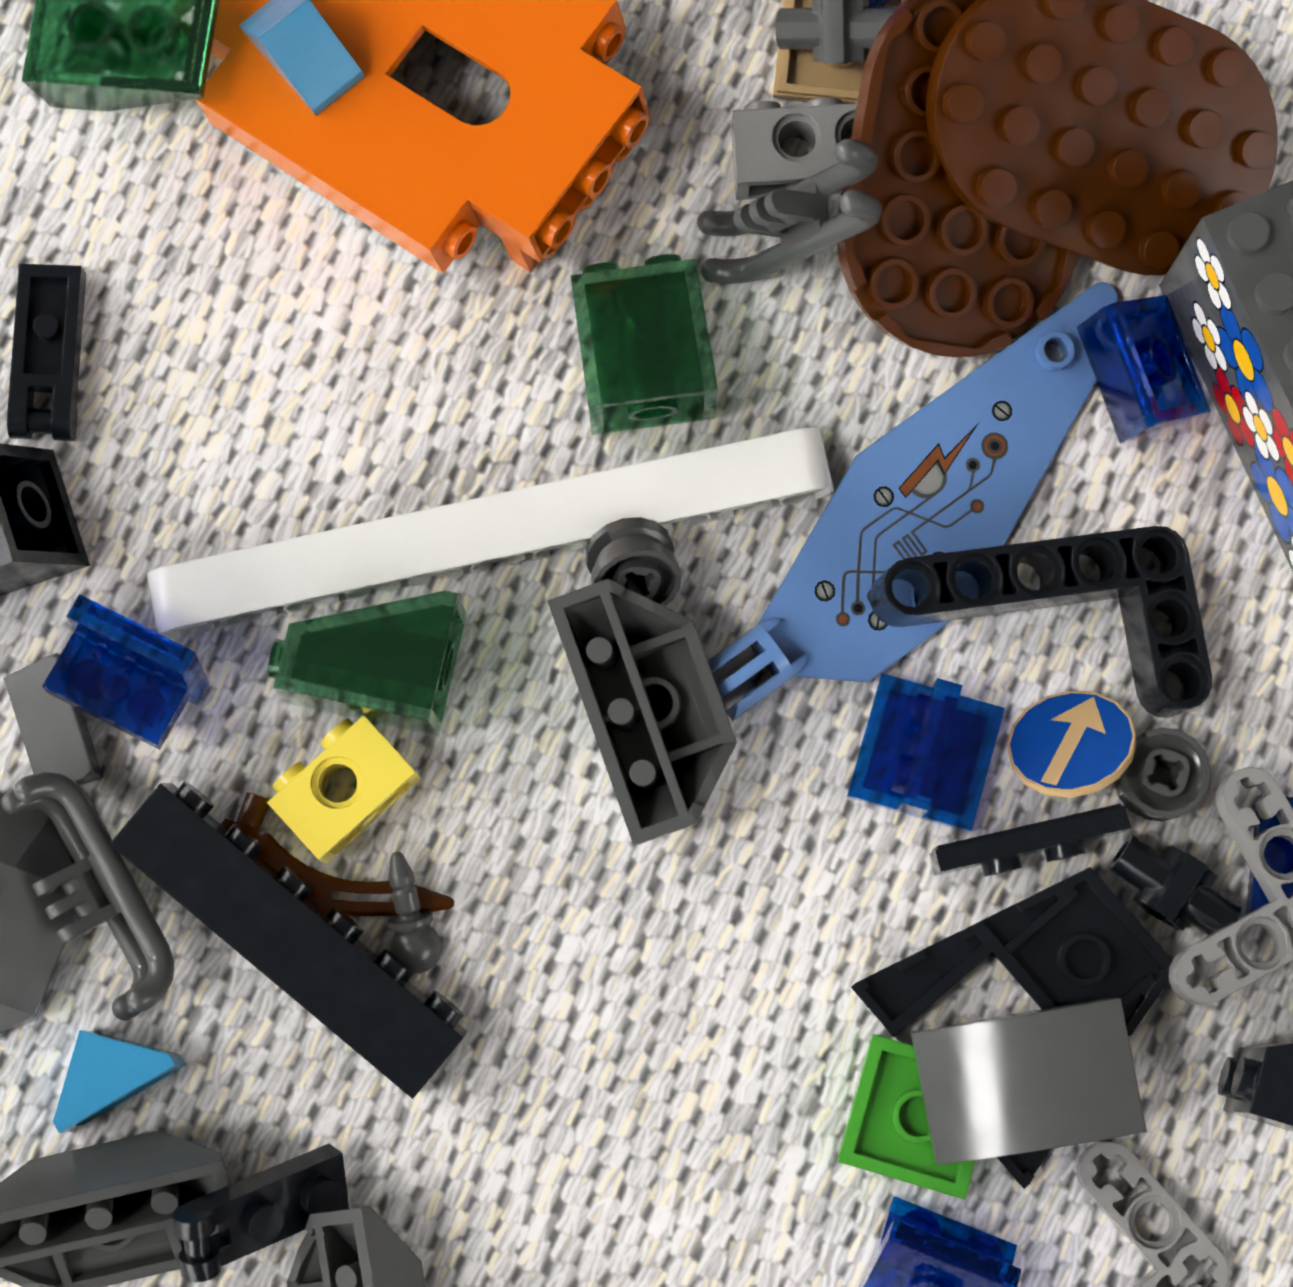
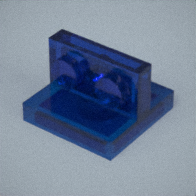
[42,594,209,750]
[846,673,1005,832]
[859,1196,1022,1287]

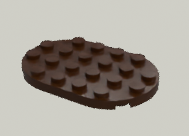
[837,0,1078,357]
[926,0,1278,275]

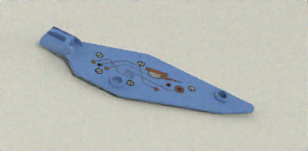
[708,282,1118,721]

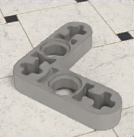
[1168,767,1293,1005]
[1076,1141,1230,1287]

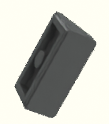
[4,653,103,785]

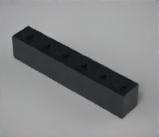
[109,781,467,1099]

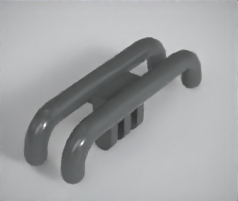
[697,139,883,284]
[1,771,175,1021]

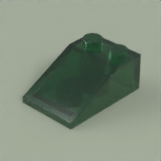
[22,0,219,111]

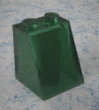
[570,254,718,435]
[267,591,467,736]

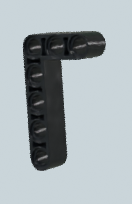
[870,526,1212,718]

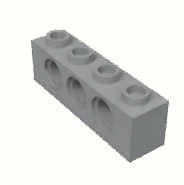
[731,97,857,200]

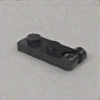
[7,264,87,441]
[172,1143,349,1282]

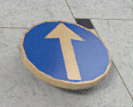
[1007,690,1137,798]

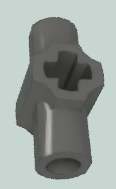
[775,0,898,63]

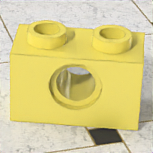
[267,715,420,864]

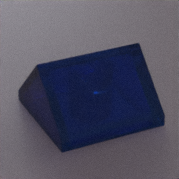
[1077,295,1210,444]

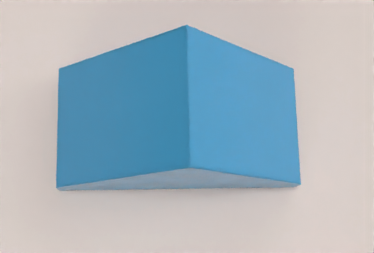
[239,0,365,116]
[53,1030,186,1133]

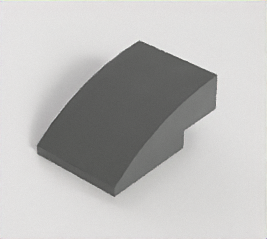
[911,998,1147,1165]

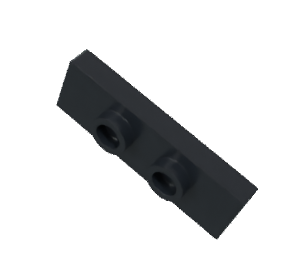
[929,803,1131,877]

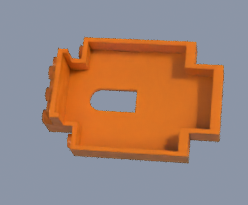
[175,0,650,274]

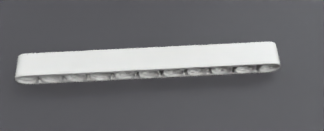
[147,427,835,639]

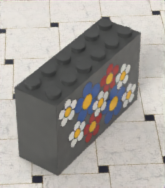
[1159,180,1293,571]

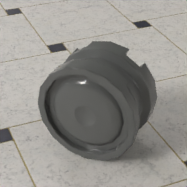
[586,517,681,606]
[1114,727,1211,822]

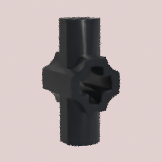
[1109,834,1242,936]

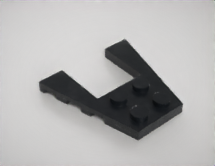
[851,867,1172,1189]

